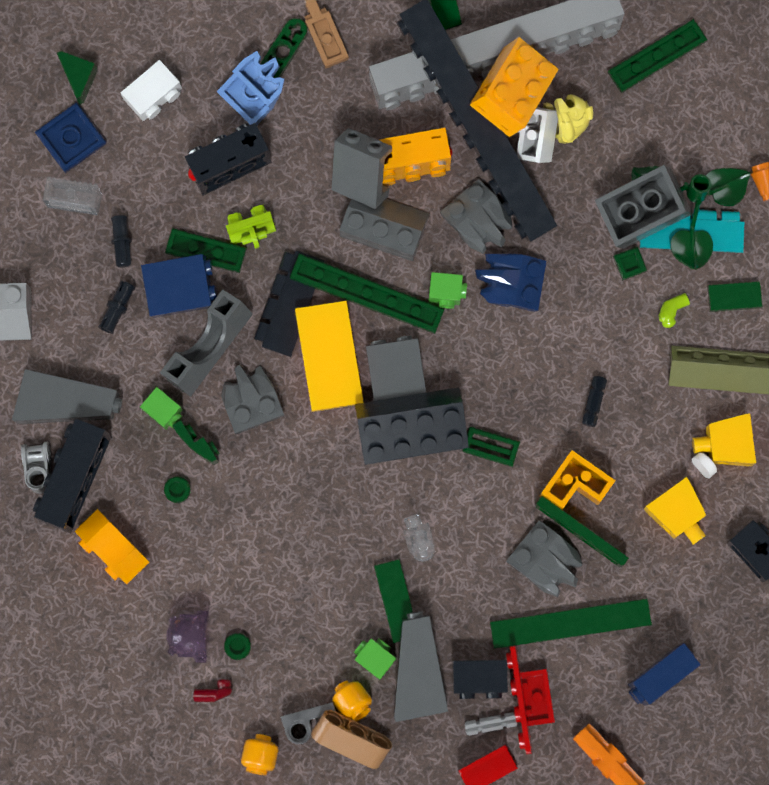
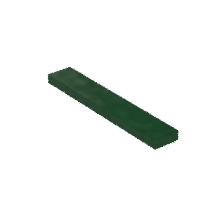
[290,254,445,334]
[490,599,652,649]

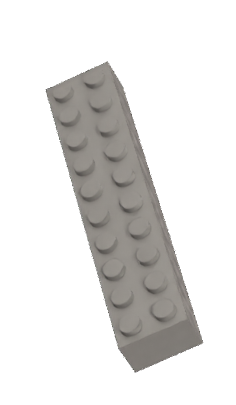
[369,0,624,110]

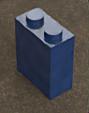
[141,254,217,318]
[628,643,701,706]

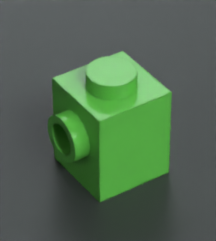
[429,272,467,309]
[354,638,396,680]

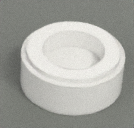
[692,452,717,478]

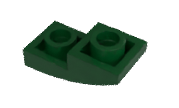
[172,420,220,465]

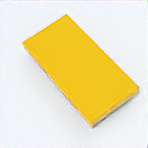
[295,301,364,412]

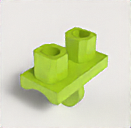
[226,205,276,249]

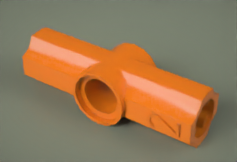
[573,723,645,785]

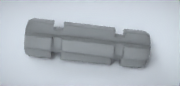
[465,712,517,736]

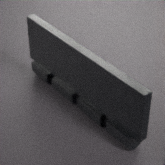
[254,251,325,357]

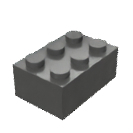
[595,165,692,249]

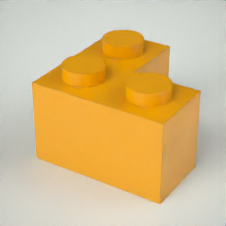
[539,450,616,510]

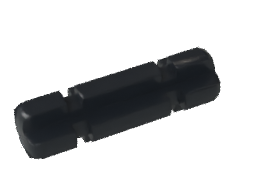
[582,376,607,427]

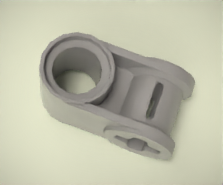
[21,441,51,494]

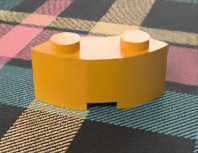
[75,509,149,584]

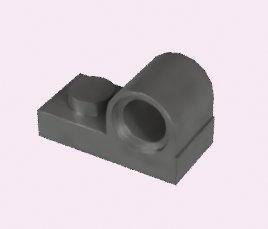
[281,702,336,744]

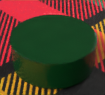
[164,477,191,503]
[224,633,251,660]

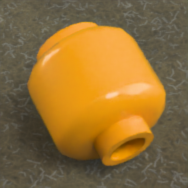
[332,680,372,721]
[241,734,279,775]

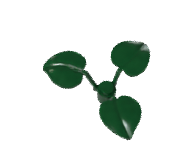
[631,166,750,270]

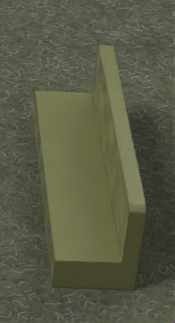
[668,345,769,394]

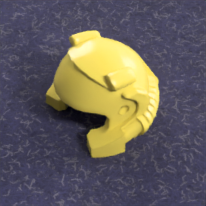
[543,94,593,144]

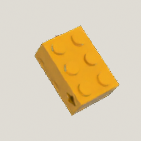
[470,37,559,137]
[379,128,453,186]

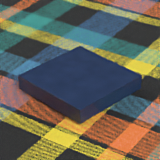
[35,103,107,173]

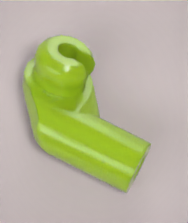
[659,293,690,328]

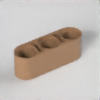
[311,710,392,769]

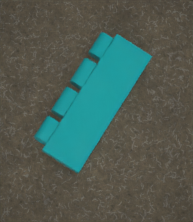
[640,210,745,253]

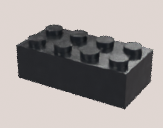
[355,387,469,465]
[33,418,112,534]

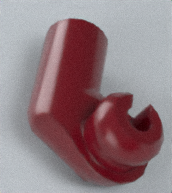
[193,679,233,702]

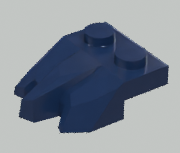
[475,254,547,312]

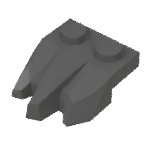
[440,179,513,254]
[221,364,284,435]
[506,521,583,597]

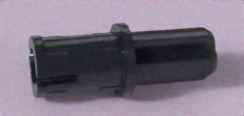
[111,215,132,268]

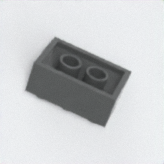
[339,199,430,261]

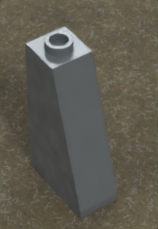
[12,369,122,424]
[394,611,448,722]

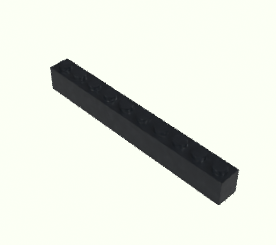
[396,0,557,242]

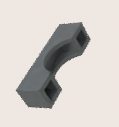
[160,290,253,397]

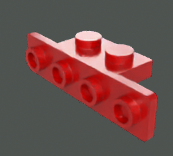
[506,646,555,754]

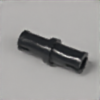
[98,281,135,334]

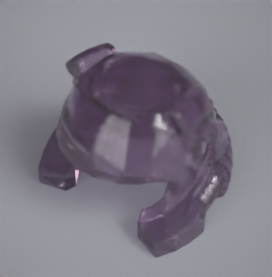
[166,610,209,663]

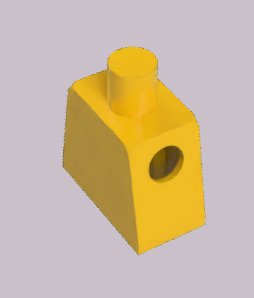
[692,414,756,466]
[644,477,706,545]

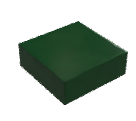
[613,247,647,281]

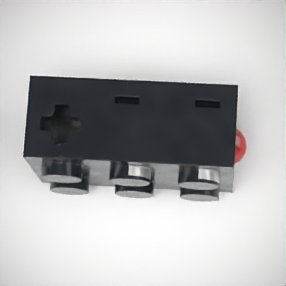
[185,123,272,196]

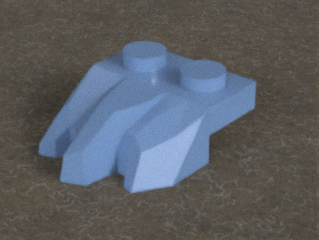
[217,51,284,125]

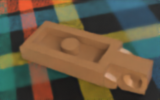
[304,0,349,69]

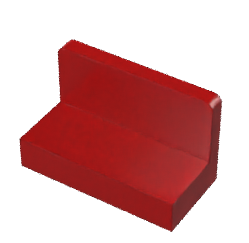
[458,745,518,785]

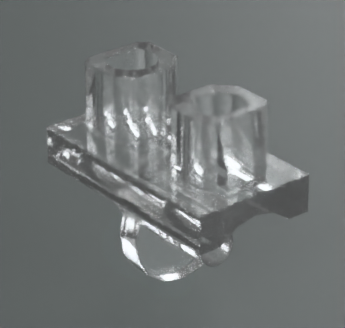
[403,514,435,562]

